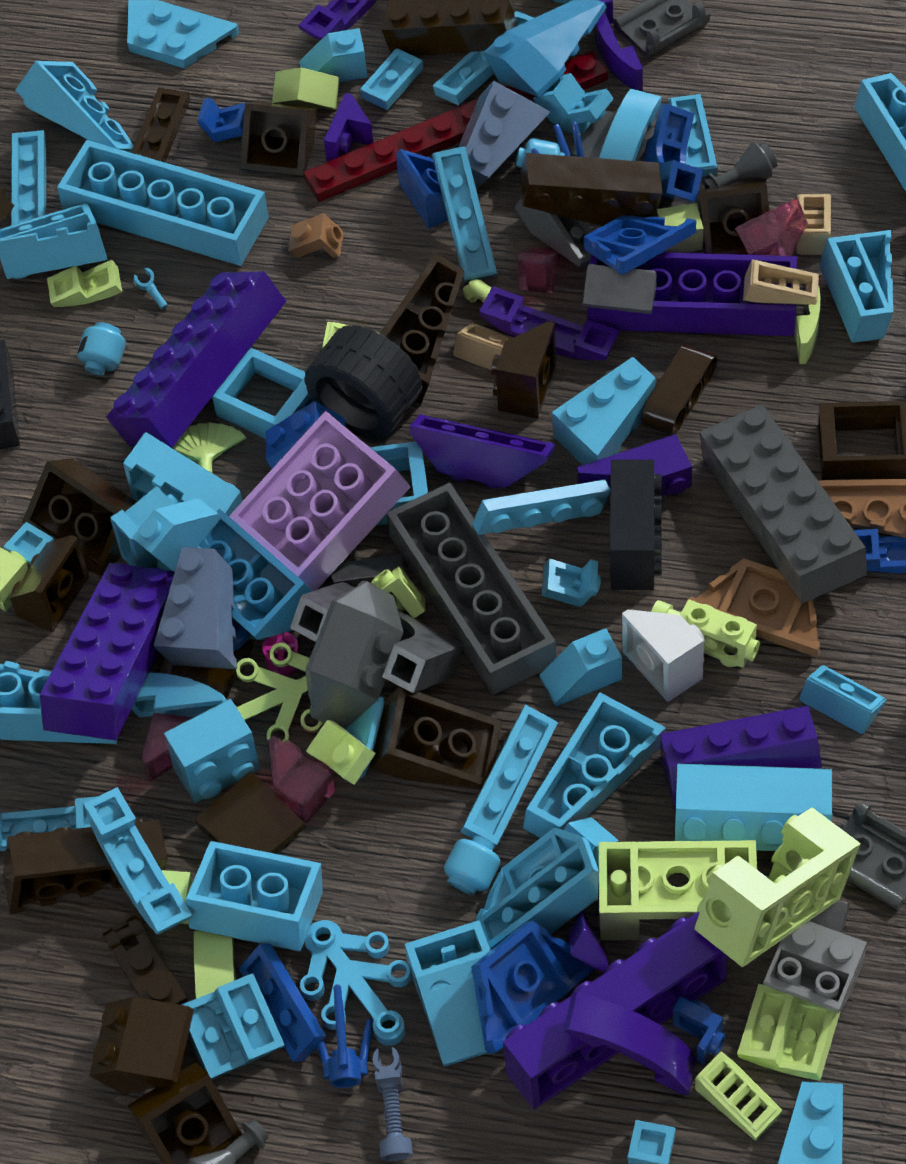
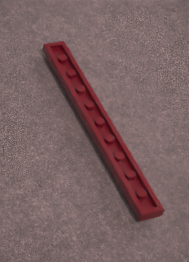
[304,51,608,202]

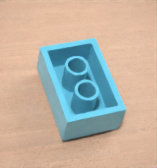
[186,841,323,952]

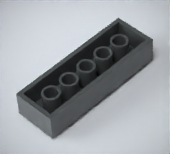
[699,404,867,603]
[387,483,556,696]

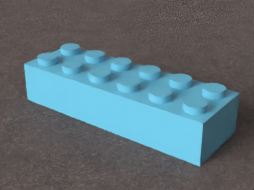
[57,140,269,266]

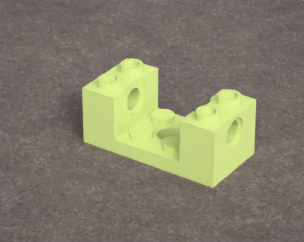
[694,807,861,967]
[599,840,757,940]

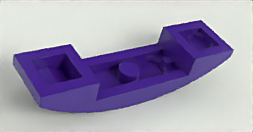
[298,0,377,41]
[593,0,643,91]
[479,286,619,360]
[564,993,696,1096]

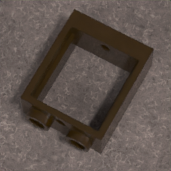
[818,401,906,480]

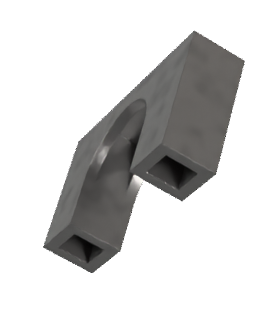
[290,582,464,694]

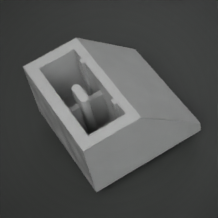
[763,921,867,1013]

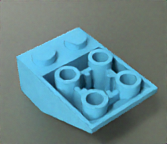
[404,920,491,1067]

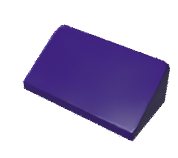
[568,911,608,972]

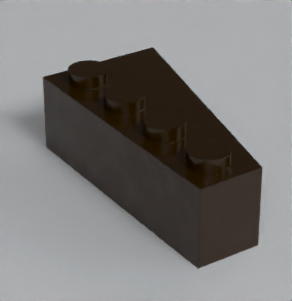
[381,0,518,55]
[520,153,662,226]
[380,254,464,405]
[3,819,168,914]

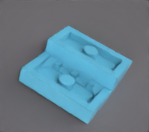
[182,973,285,1080]

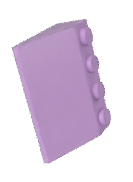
[229,411,411,591]

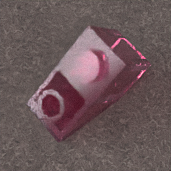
[736,198,808,256]
[268,735,335,823]

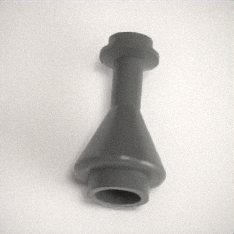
[703,143,777,189]
[187,1120,269,1164]

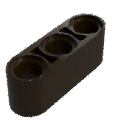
[641,343,718,435]

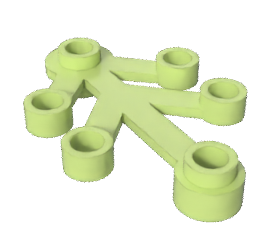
[236,643,323,748]

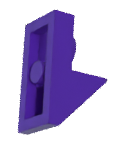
[324,93,374,162]

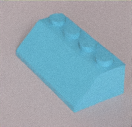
[675,764,832,851]

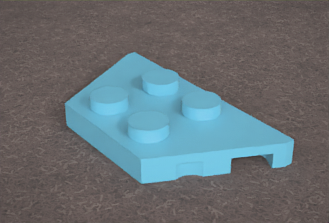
[127,0,239,69]

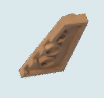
[818,479,906,538]

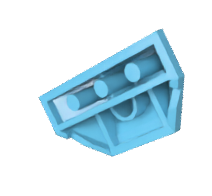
[476,828,599,950]

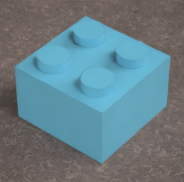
[164,699,260,804]

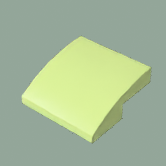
[737,984,840,1081]

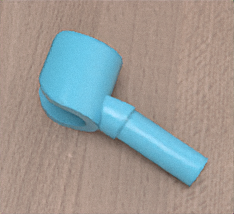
[133,268,168,310]

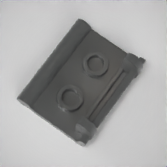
[612,0,710,58]
[842,802,906,911]

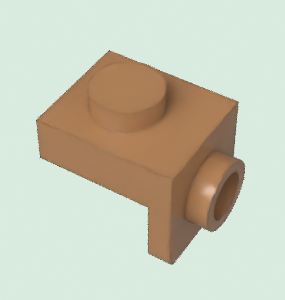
[288,213,343,258]

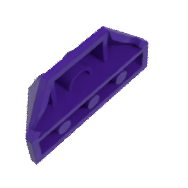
[409,414,555,488]

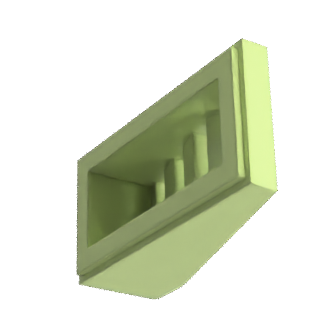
[695,1051,783,1141]

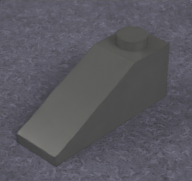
[515,197,592,267]

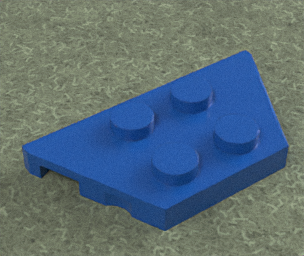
[584,215,696,275]
[471,921,596,1054]

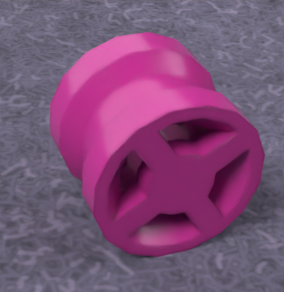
[262,632,300,677]

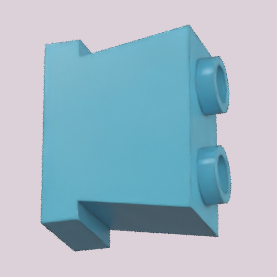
[110,486,179,568]

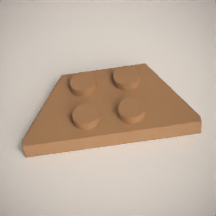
[685,558,820,658]

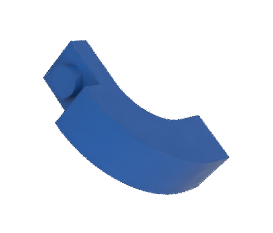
[644,103,703,204]

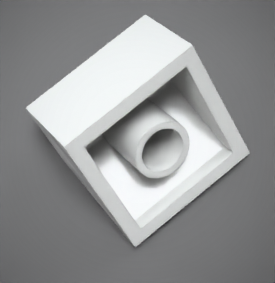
[622,609,705,702]

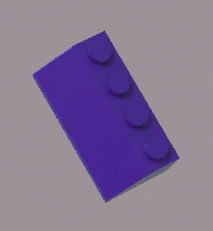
[660,706,822,816]

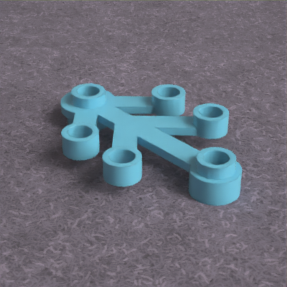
[300,920,411,1046]

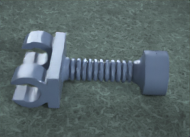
[373,1047,413,1161]

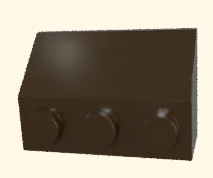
[22,459,137,575]

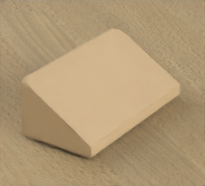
[453,323,513,370]

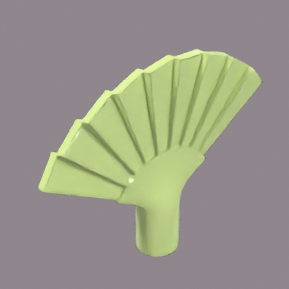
[172,422,247,473]

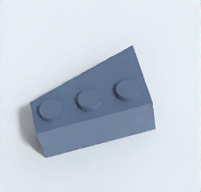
[154,547,237,669]

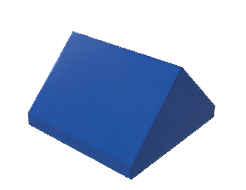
[396,149,448,229]

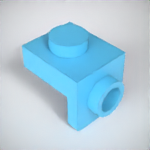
[542,559,601,607]

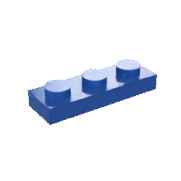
[239,944,326,1062]

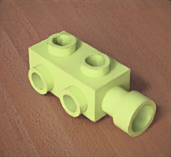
[651,600,760,668]

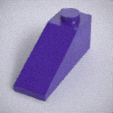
[577,434,692,497]

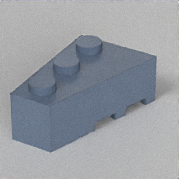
[458,81,550,190]

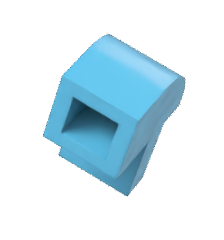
[533,73,614,135]

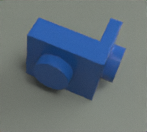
[197,98,247,143]
[673,996,726,1065]

